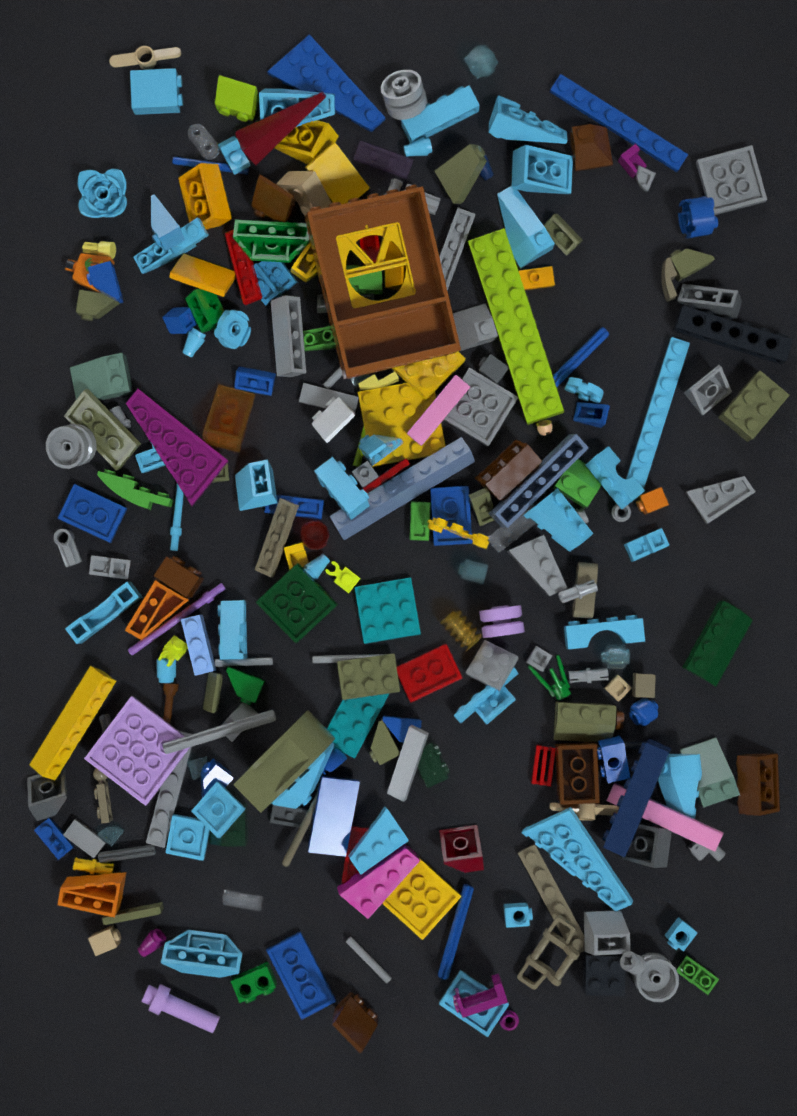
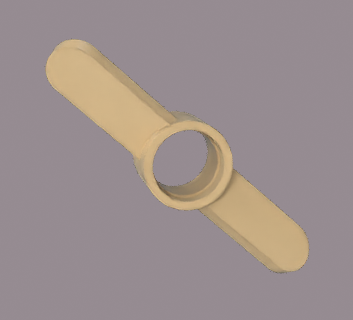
[109,46,181,70]
[550,803,620,821]

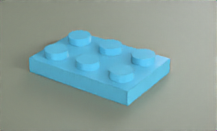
[439,970,509,1037]

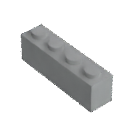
[271,296,306,377]

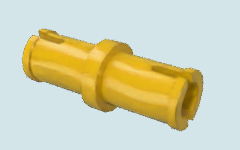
[73,857,114,875]

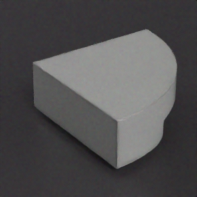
[636,166,656,192]

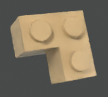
[276,171,331,217]

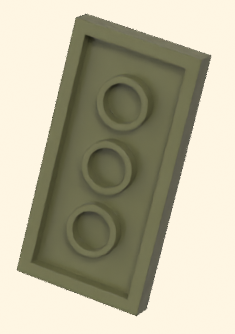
[64,389,141,471]

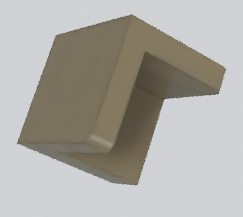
[632,673,655,698]

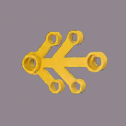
[427,517,489,549]

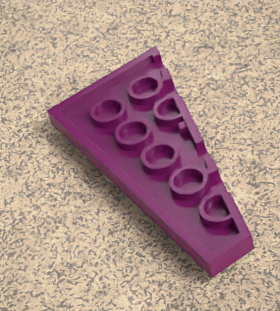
[126,389,229,506]

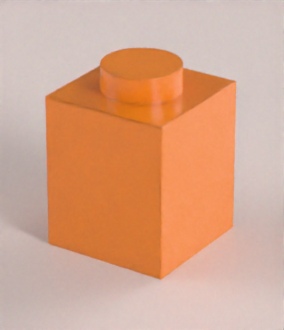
[636,487,669,515]

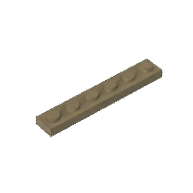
[518,844,585,953]

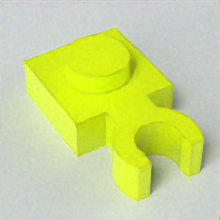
[325,561,361,593]
[158,635,188,667]

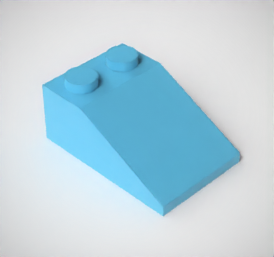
[511,145,573,194]

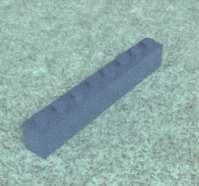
[330,437,475,540]

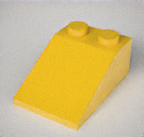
[275,120,338,165]

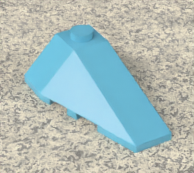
[489,95,568,144]

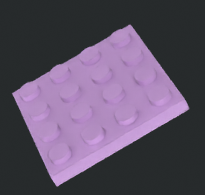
[84,696,190,806]

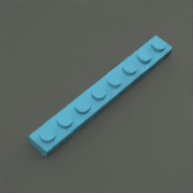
[626,337,690,488]

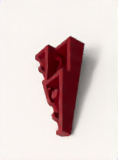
[235,91,327,165]

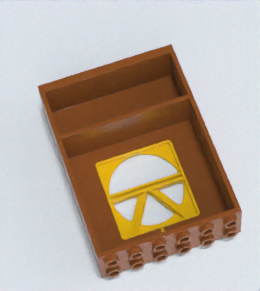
[305,185,461,379]

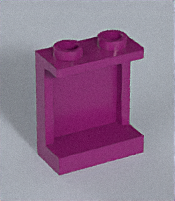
[453,973,508,1018]

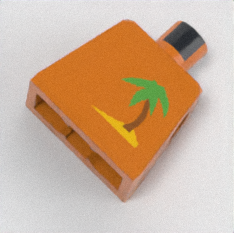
[65,253,115,293]

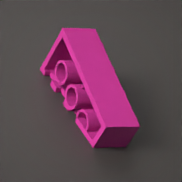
[337,844,420,919]

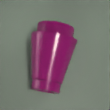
[138,929,166,957]

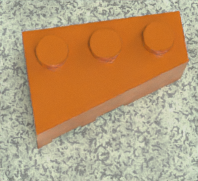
[125,579,189,640]

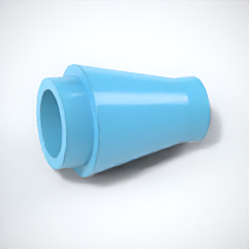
[403,137,432,157]
[182,328,206,357]
[304,554,330,580]

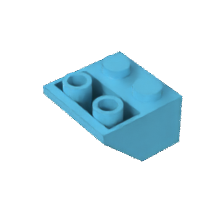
[235,459,277,511]

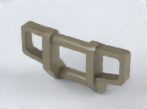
[517,915,580,989]

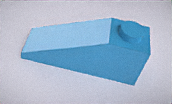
[151,194,185,251]

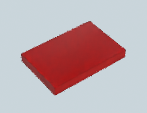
[397,644,462,703]

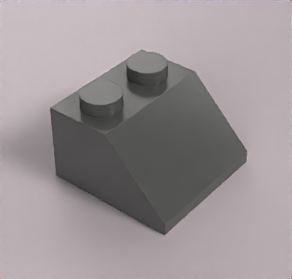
[622,822,672,868]

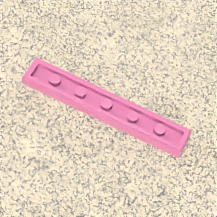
[607,782,723,851]

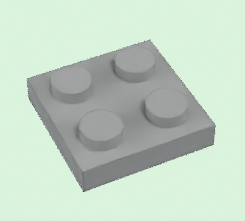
[466,640,519,691]

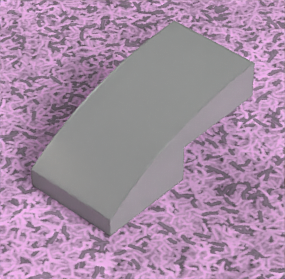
[89,555,130,579]

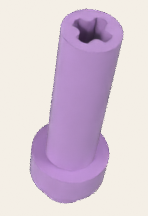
[141,984,220,1033]

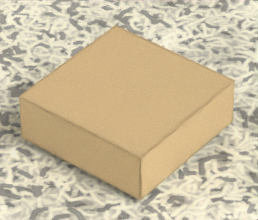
[604,674,631,702]

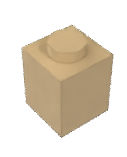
[88,925,121,956]

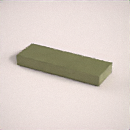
[102,902,164,925]

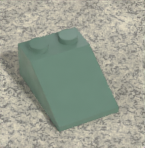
[70,353,134,401]
[680,737,740,808]

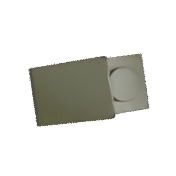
[469,488,494,526]

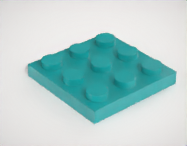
[355,578,421,644]

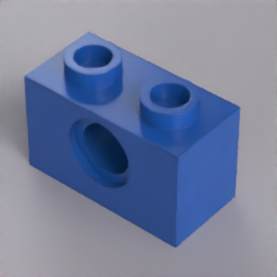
[597,736,630,783]

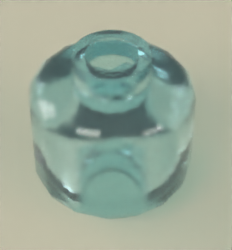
[602,644,630,669]

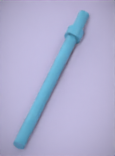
[170,483,184,551]

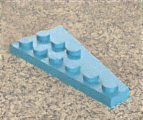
[521,807,633,911]

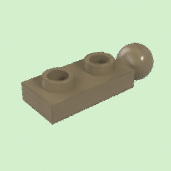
[93,768,113,824]

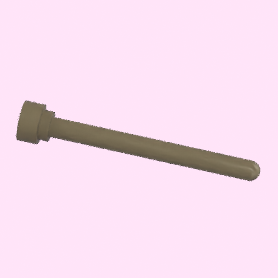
[282,778,321,867]

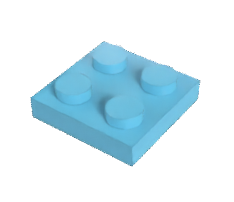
[191,782,246,838]
[166,814,210,861]

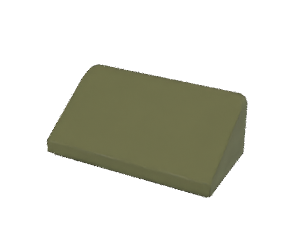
[543,214,583,256]
[203,672,223,713]

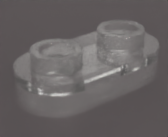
[188,124,219,160]

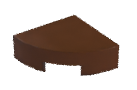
[615,711,624,731]

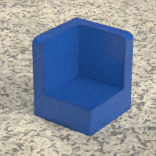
[162,307,197,334]

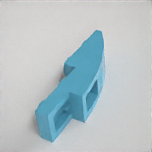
[133,218,209,274]

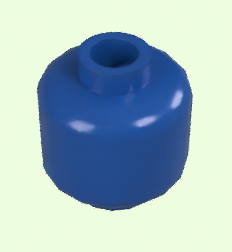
[629,697,658,726]

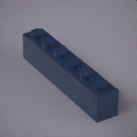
[602,739,671,857]

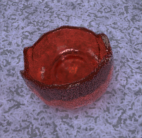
[300,521,330,550]

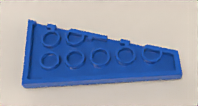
[267,34,385,132]

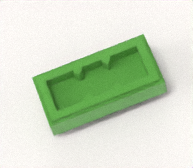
[410,502,430,541]

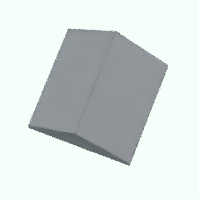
[684,365,732,415]

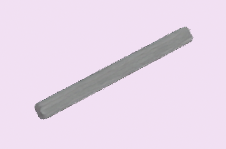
[163,710,276,754]

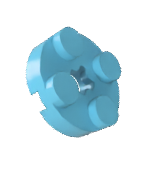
[214,310,251,349]
[565,377,604,403]

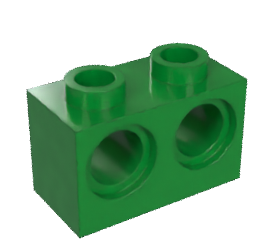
[231,961,277,1003]

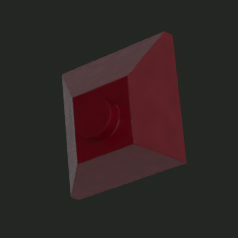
[439,825,484,873]

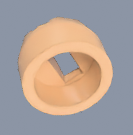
[536,420,552,436]

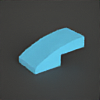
[624,528,669,562]

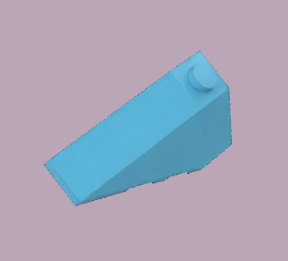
[259,88,335,127]
[497,186,555,269]
[358,434,403,466]
[272,743,334,809]
[658,754,702,819]

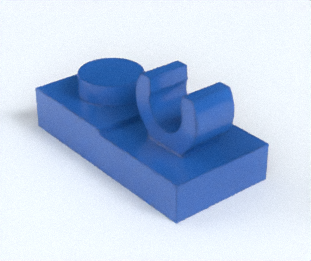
[34,817,75,860]

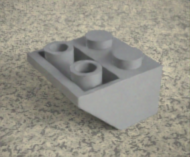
[584,910,630,955]

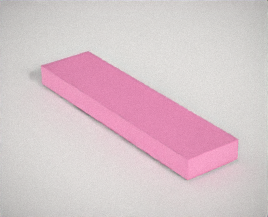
[407,375,470,446]

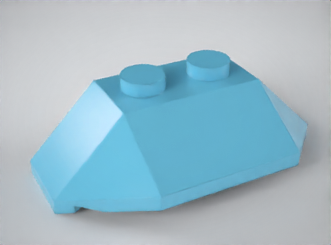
[161,930,242,978]

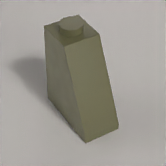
[435,144,487,204]

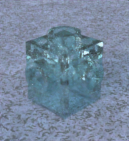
[464,44,499,78]

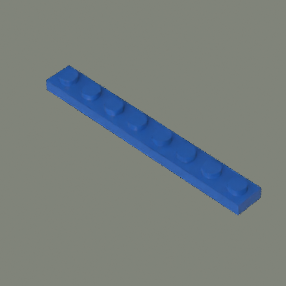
[550,74,688,172]

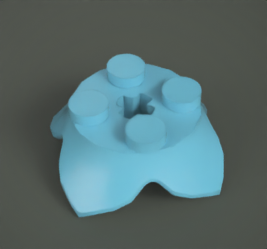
[78,169,127,218]

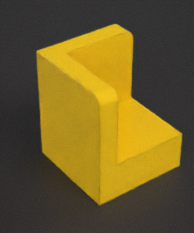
[284,543,309,569]

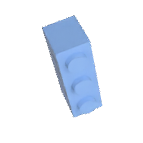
[181,615,216,676]

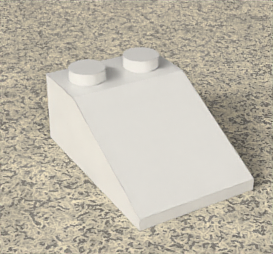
[312,397,355,443]

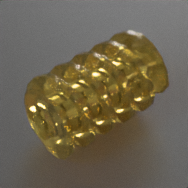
[440,610,482,652]

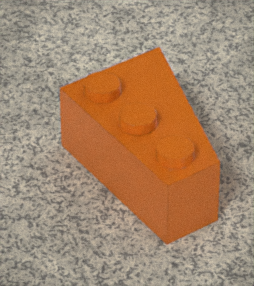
[58,872,127,918]

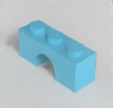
[586,446,645,510]

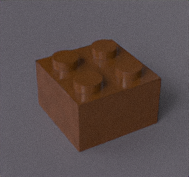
[154,556,204,598]

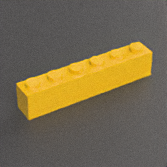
[29,666,116,780]

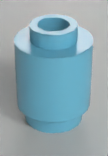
[157,658,176,683]

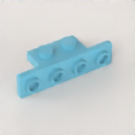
[454,667,518,724]

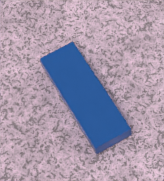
[265,495,324,520]

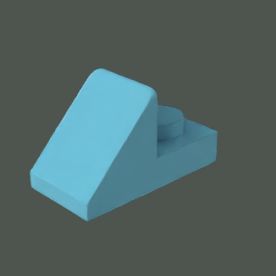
[218,136,251,175]

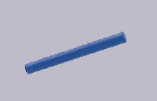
[173,157,249,175]

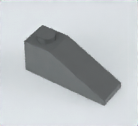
[677,284,742,319]

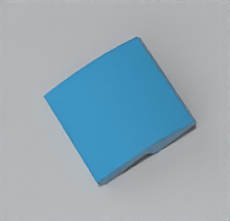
[254,261,298,305]

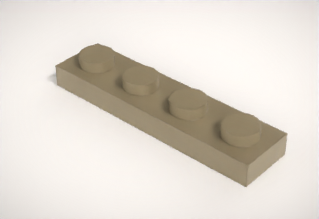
[255,498,299,577]

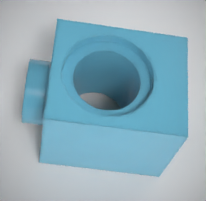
[504,903,533,928]
[665,917,697,951]

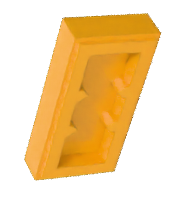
[519,266,555,290]

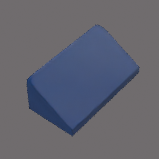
[234,367,276,396]

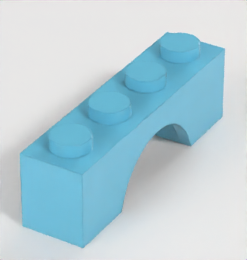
[65,582,143,644]
[564,615,645,649]

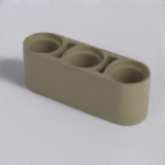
[572,562,598,619]

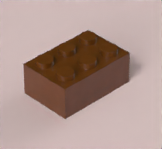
[555,742,600,805]

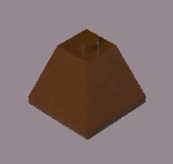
[569,124,613,171]

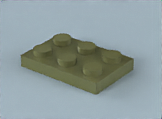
[337,653,400,700]

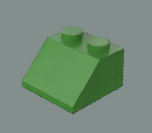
[553,459,601,509]

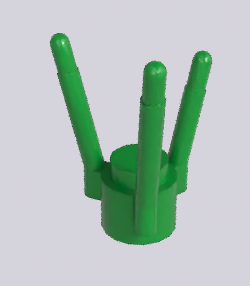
[528,655,571,700]

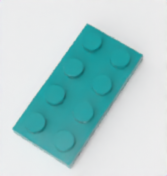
[327,694,389,758]

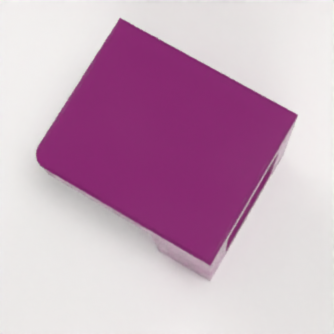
[618,144,647,178]

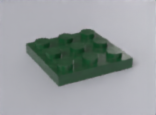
[256,563,338,643]

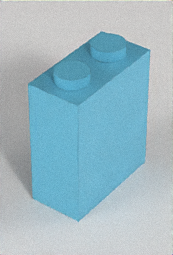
[130,68,183,115]

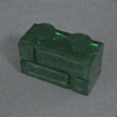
[418,742,450,788]

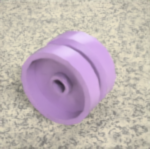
[479,605,525,638]

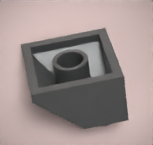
[27,767,67,821]

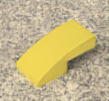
[358,372,399,390]

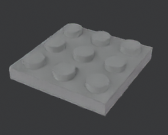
[696,145,767,215]
[444,368,518,446]

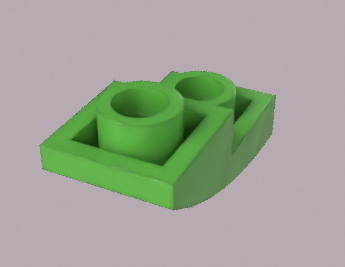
[676,956,719,995]

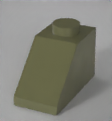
[670,249,715,282]
[76,290,120,321]
[369,719,400,765]

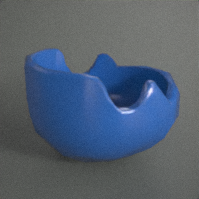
[322,748,347,775]

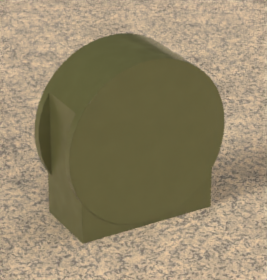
[233,710,335,813]

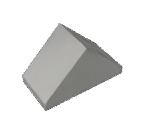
[222,702,259,742]

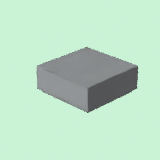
[526,646,552,672]

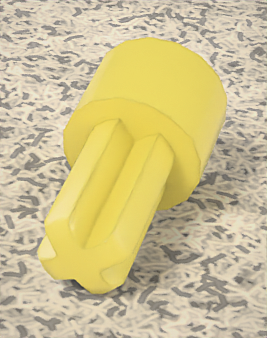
[82,241,116,259]

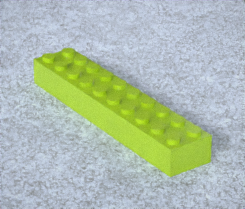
[468,228,564,425]

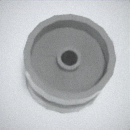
[381,70,427,120]
[46,424,97,469]
[632,953,679,1002]

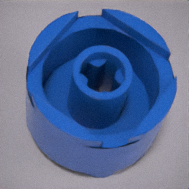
[678,196,718,239]

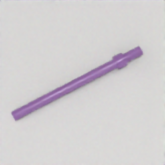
[128,583,226,655]

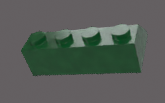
[682,601,753,687]

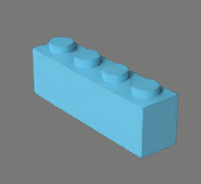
[401,86,480,143]

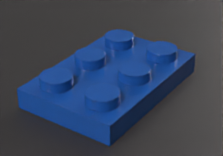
[58,484,127,543]
[430,486,472,546]

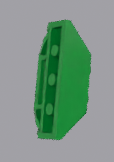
[233,220,310,263]

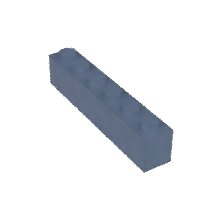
[488,434,588,528]

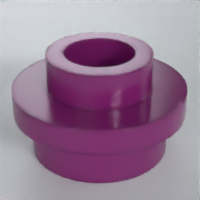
[499,1010,519,1031]

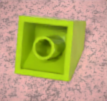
[215,75,259,122]

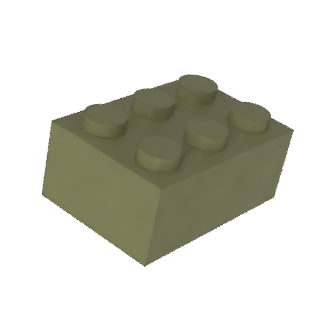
[718,371,790,442]

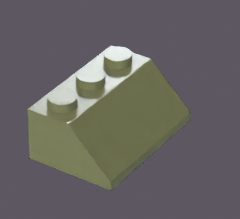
[554,701,616,742]

